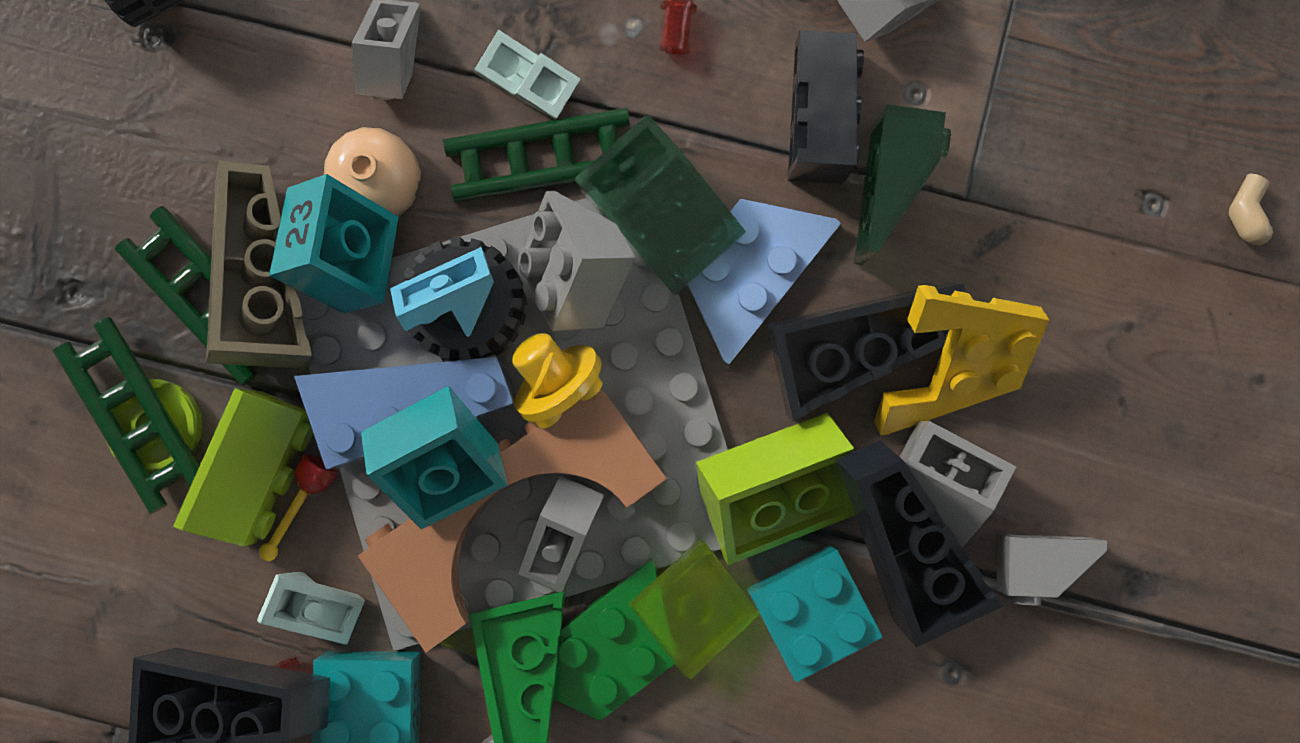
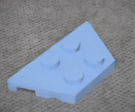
[682,199,841,365]

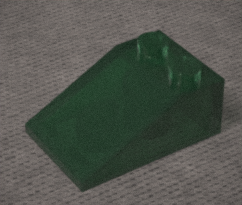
[853,104,951,265]

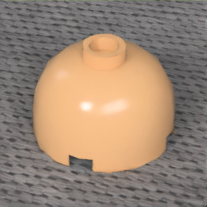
[324,127,421,217]

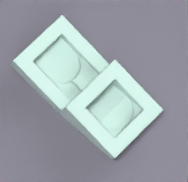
[473,30,580,119]

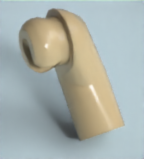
[1229,174,1273,246]

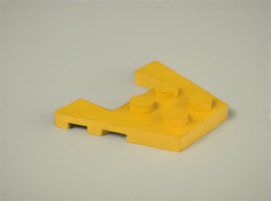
[874,285,1050,435]

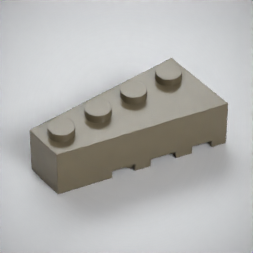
[206,161,312,369]

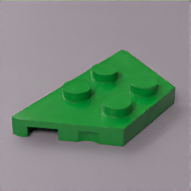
[554,558,676,721]

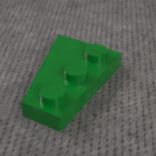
[469,591,565,743]

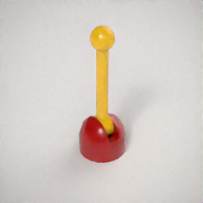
[259,453,338,561]

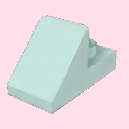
[257,571,365,645]

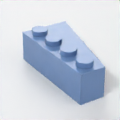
[294,357,515,469]

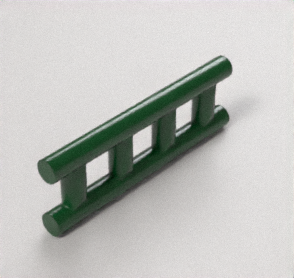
[443,108,638,203]
[115,206,256,386]
[53,317,200,514]

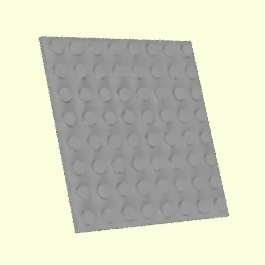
[295,180,728,651]

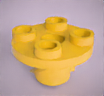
[512,333,603,429]

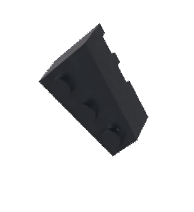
[787,30,864,184]

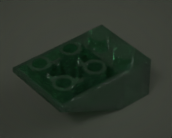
[574,114,746,296]

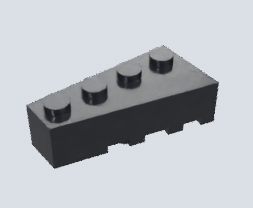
[767,282,966,421]
[836,440,1003,647]
[128,648,330,743]

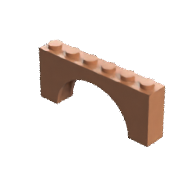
[358,388,667,653]

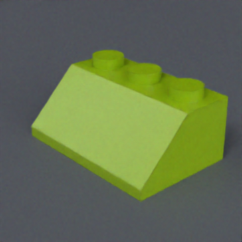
[173,388,313,547]
[696,413,855,565]

